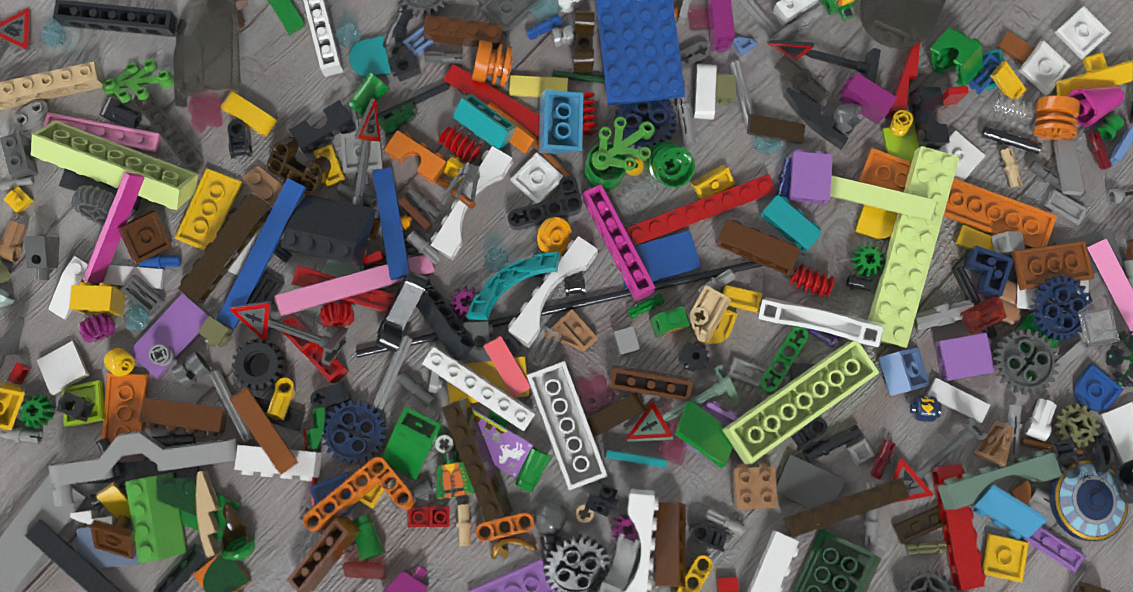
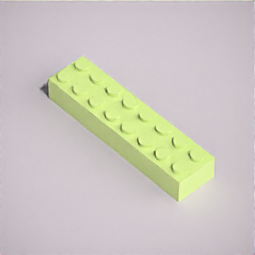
[31,120,198,210]
[722,340,879,464]

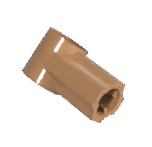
[0,221,28,263]

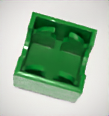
[931,28,983,86]

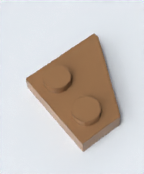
[544,309,599,352]
[973,421,1014,467]

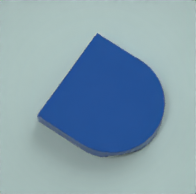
[1073,363,1124,412]
[309,472,355,518]

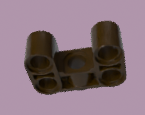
[574,11,595,73]
[267,136,331,195]

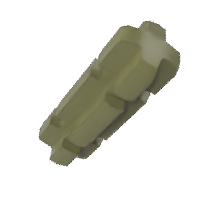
[906,541,947,555]

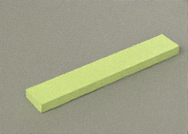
[830,175,938,221]

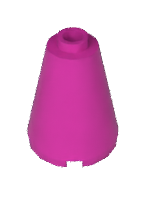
[1068,86,1124,127]

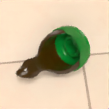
[221,502,256,561]

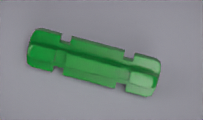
[627,293,665,319]

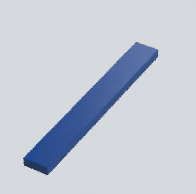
[216,178,306,329]

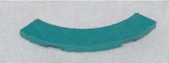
[467,252,561,320]

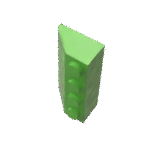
[125,472,187,563]

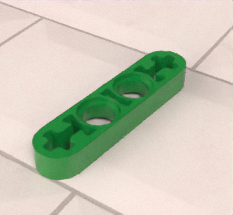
[759,326,808,394]

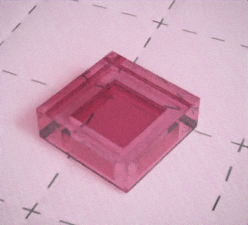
[688,9,709,31]

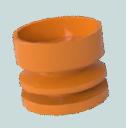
[472,39,513,87]
[1033,96,1080,140]

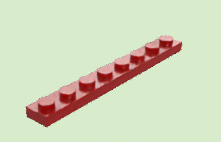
[624,174,776,246]

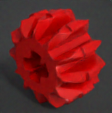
[320,301,355,329]

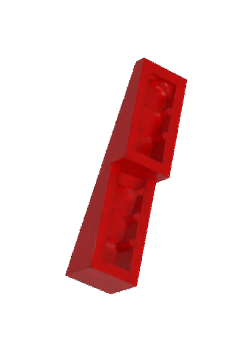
[886,39,921,117]
[283,313,349,384]

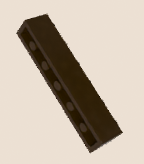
[178,193,272,303]
[441,397,512,522]
[783,478,910,538]

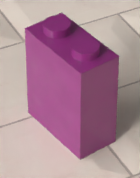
[706,0,735,52]
[839,73,898,125]

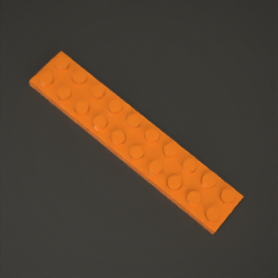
[858,148,1057,248]

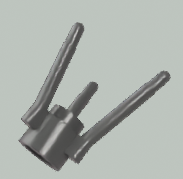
[439,163,480,203]

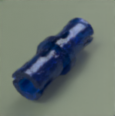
[776,158,792,198]

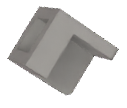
[991,231,1025,255]
[613,326,640,356]

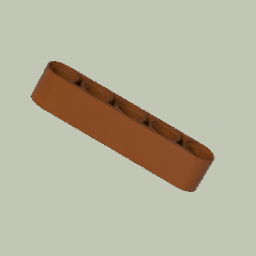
[229,387,298,475]

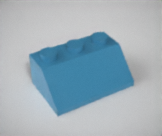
[539,90,583,154]
[969,485,1048,539]

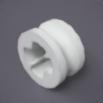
[435,435,454,453]

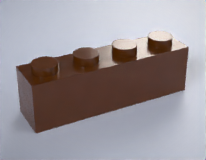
[423,15,503,50]
[717,219,801,276]
[609,365,693,401]
[139,397,228,436]
[653,502,686,588]
[287,517,361,592]

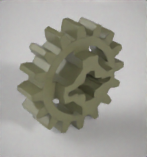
[1053,404,1100,448]

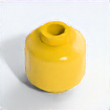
[104,348,135,377]

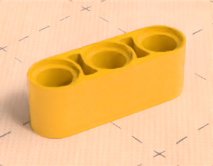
[220,91,277,137]
[675,554,713,592]

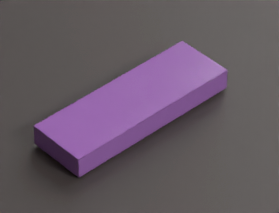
[1021,526,1086,573]

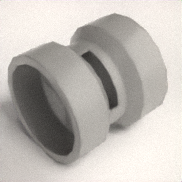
[552,25,574,47]
[149,345,175,366]

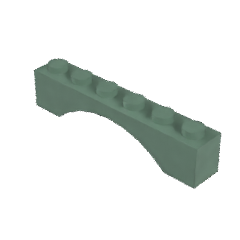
[938,450,1062,510]

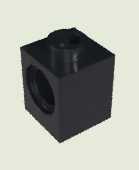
[389,50,421,82]
[56,392,95,422]

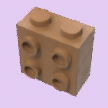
[732,463,778,510]

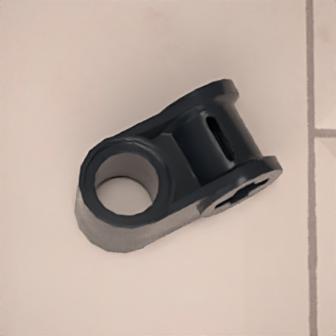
[227,119,253,159]
[310,380,351,408]
[791,418,827,451]
[1051,436,1081,478]
[689,523,730,552]

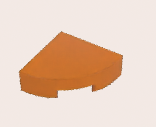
[1009,480,1031,505]

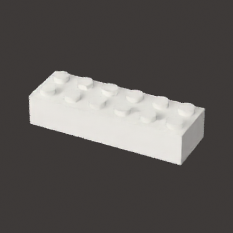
[527,361,607,490]

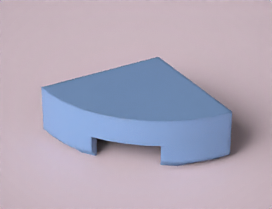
[732,36,757,56]

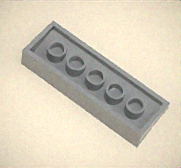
[0,474,88,592]

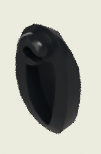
[1092,431,1114,475]

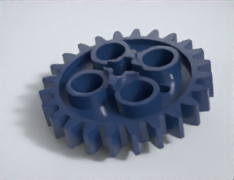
[614,100,677,149]
[1029,276,1092,341]
[322,400,387,465]

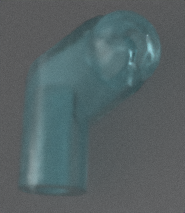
[754,138,783,155]

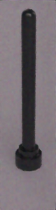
[378,82,450,119]

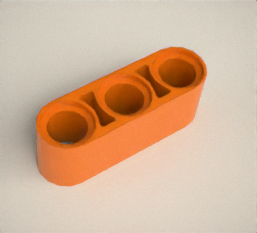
[476,512,534,541]

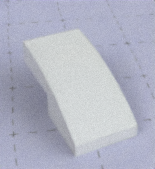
[70,510,118,525]

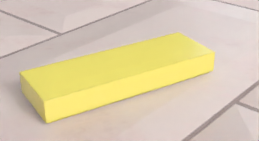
[509,75,568,97]

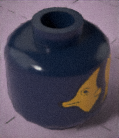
[910,395,941,422]

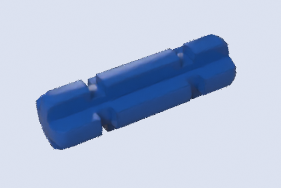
[526,15,562,40]

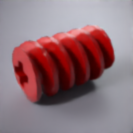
[582,92,599,136]
[438,125,482,164]
[789,264,835,299]

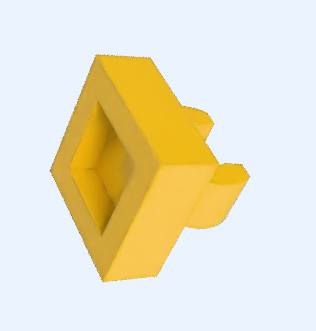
[443,157,464,183]
[3,186,34,214]

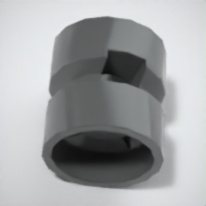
[172,351,211,389]

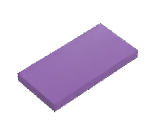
[128,293,209,379]
[468,558,556,592]

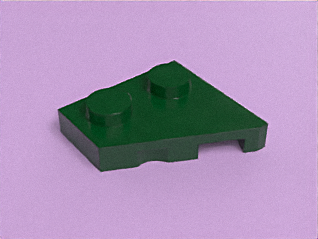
[377,102,418,135]
[156,477,197,517]

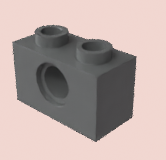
[0,132,38,179]
[464,320,493,363]

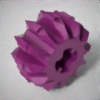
[450,286,480,320]
[78,313,116,343]
[611,512,640,542]

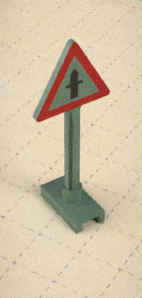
[626,365,740,442]

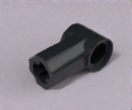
[99,97,142,129]

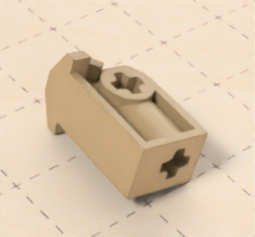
[690,285,732,342]

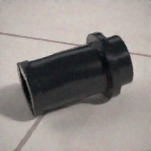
[846,274,873,292]

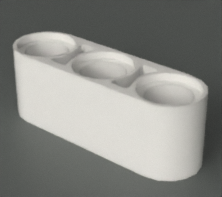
[694,64,717,120]

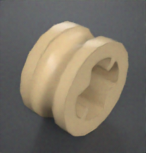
[575,505,594,523]

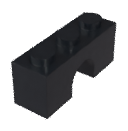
[910,86,950,149]
[289,100,354,154]

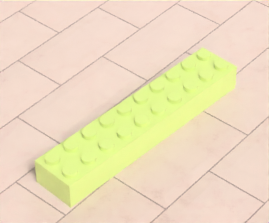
[868,146,960,348]

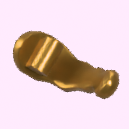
[491,537,538,559]

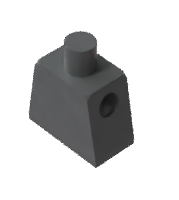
[24,236,60,280]

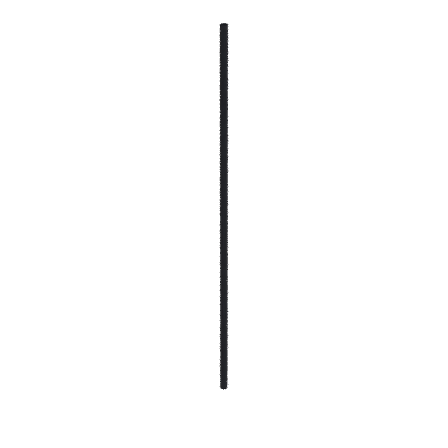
[356,261,763,358]

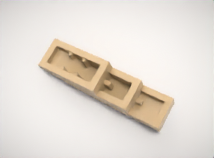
[196,471,221,557]

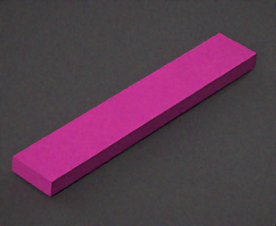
[82,172,145,284]

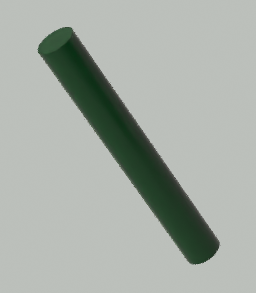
[552,70,605,84]

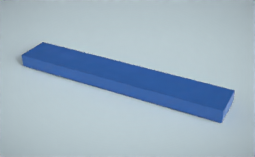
[372,167,410,280]

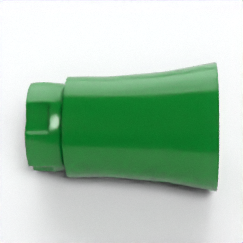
[348,72,390,116]
[515,447,553,492]
[352,515,386,562]

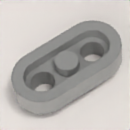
[13,99,51,132]
[428,371,443,393]

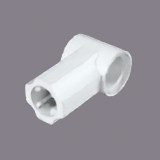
[1024,398,1057,442]

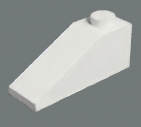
[48,256,89,320]

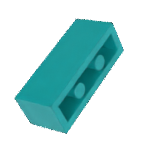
[453,94,517,150]
[760,195,823,254]

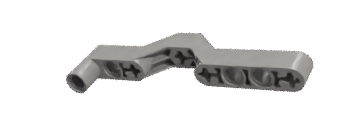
[49,430,237,506]

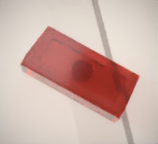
[960,296,1007,335]
[342,561,386,580]

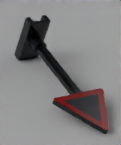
[767,40,881,83]

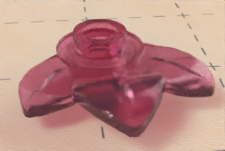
[188,97,223,133]
[576,375,615,412]

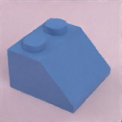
[879,347,930,396]

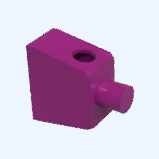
[384,564,429,592]

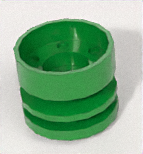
[645,141,695,188]
[584,142,628,191]

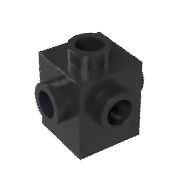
[677,341,710,372]
[585,481,619,517]

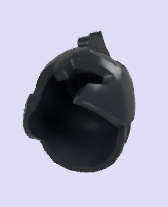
[1116,460,1133,504]

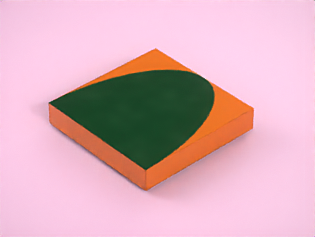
[193,553,252,592]

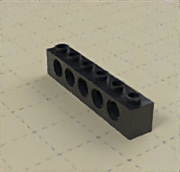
[53,0,178,37]

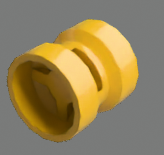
[890,110,913,137]

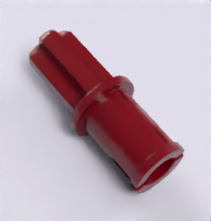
[1087,131,1111,170]
[870,439,896,480]

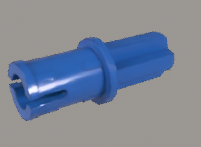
[140,253,182,269]

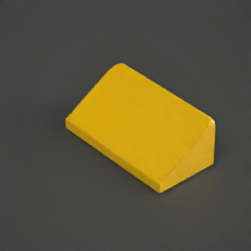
[691,165,735,199]

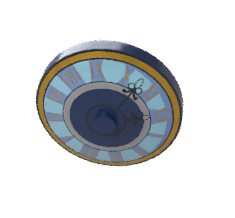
[1050,459,1128,541]

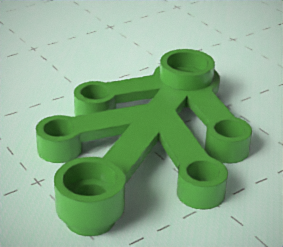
[102,59,175,103]
[592,117,655,171]

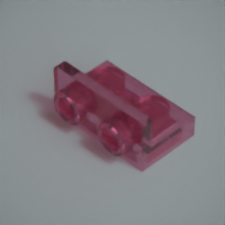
[657,419,688,466]

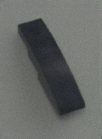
[783,87,849,150]
[59,168,142,210]

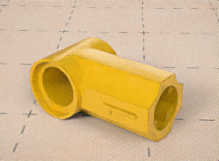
[266,378,296,421]

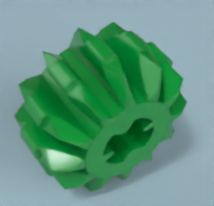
[851,243,885,277]
[18,394,56,428]

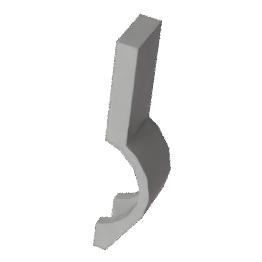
[599,533,640,592]

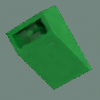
[382,407,444,480]

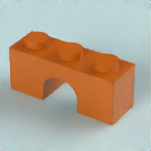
[384,130,447,185]

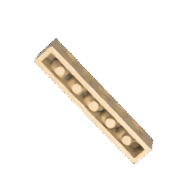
[0,61,105,110]

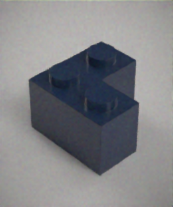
[963,246,1014,299]

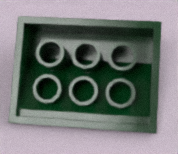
[792,529,882,592]

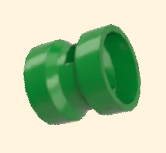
[1095,113,1124,140]

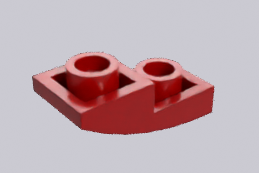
[407,506,450,527]

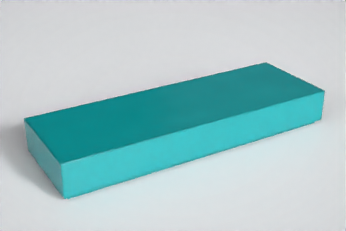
[605,450,667,468]

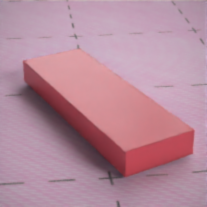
[483,335,531,397]

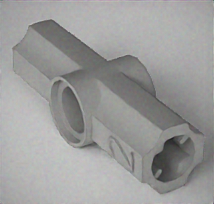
[913,300,975,331]

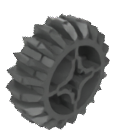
[71,185,115,225]
[901,569,956,592]

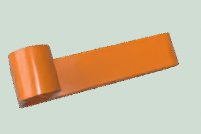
[303,457,415,533]

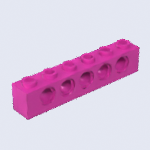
[582,184,655,302]

